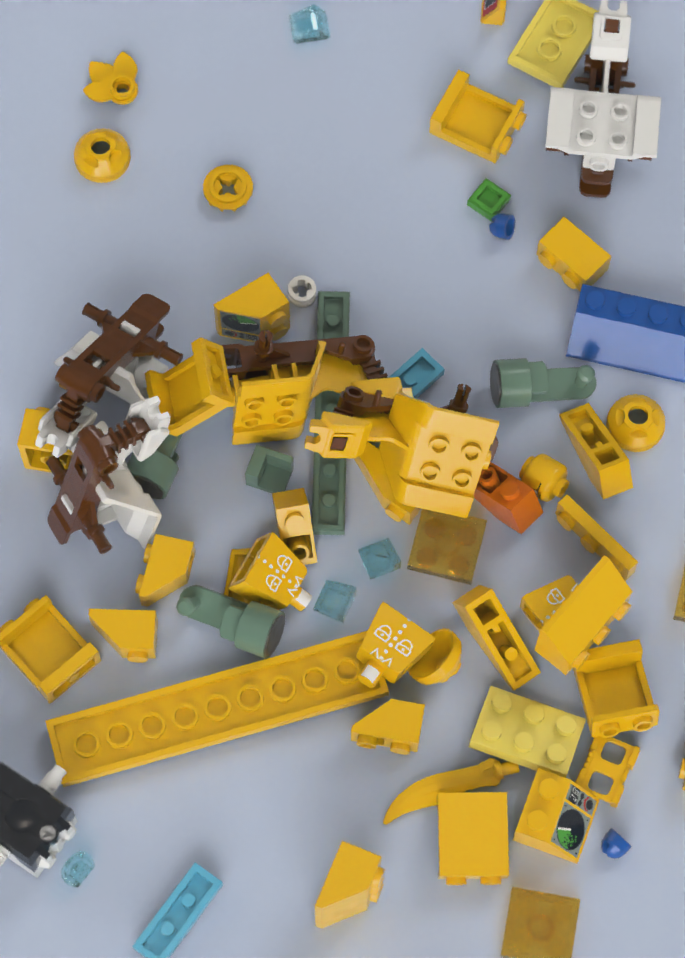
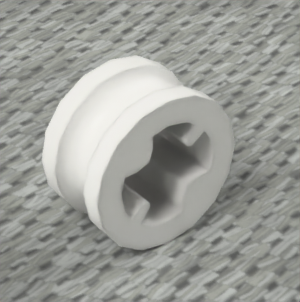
[288,275,316,308]

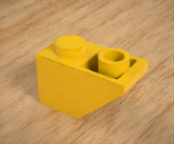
[272,488,317,565]
[135,534,196,607]
[351,699,425,755]

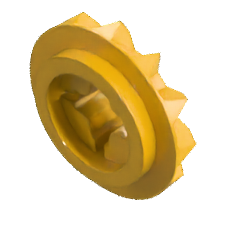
[203,164,253,212]

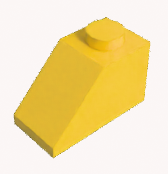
[88,609,158,663]

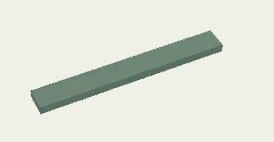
[312,291,350,535]

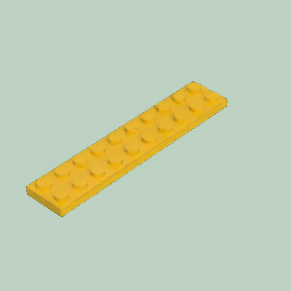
[45,630,389,787]

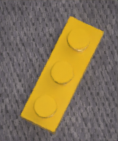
[555,494,638,581]

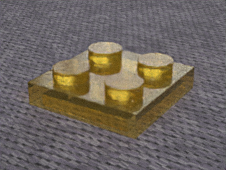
[407,509,487,585]
[500,887,580,958]

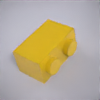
[536,217,611,291]

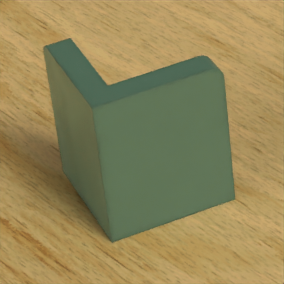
[245,444,294,493]

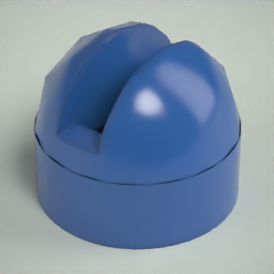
[489,213,515,240]
[601,828,631,859]

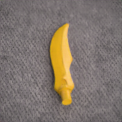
[383,758,520,825]

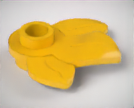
[83,51,138,105]

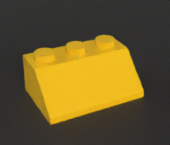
[534,555,632,675]
[315,841,385,929]

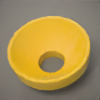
[74,128,131,183]
[606,394,665,452]
[408,628,462,685]

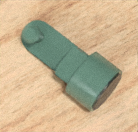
[490,358,597,408]
[127,434,183,499]
[176,585,285,659]

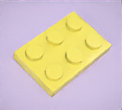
[507,0,599,88]
[468,685,586,778]

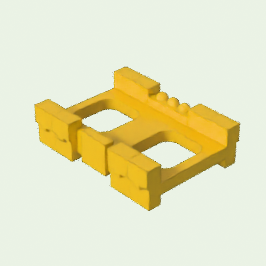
[575,736,640,808]

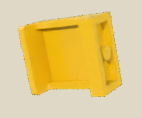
[429,70,527,164]
[145,337,234,437]
[0,595,101,704]
[573,639,659,738]
[437,792,509,885]

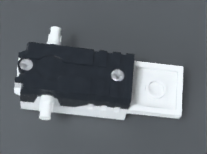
[0,762,78,878]

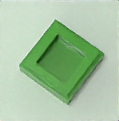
[467,178,511,222]

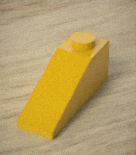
[559,403,633,500]
[354,441,421,525]
[452,585,541,691]

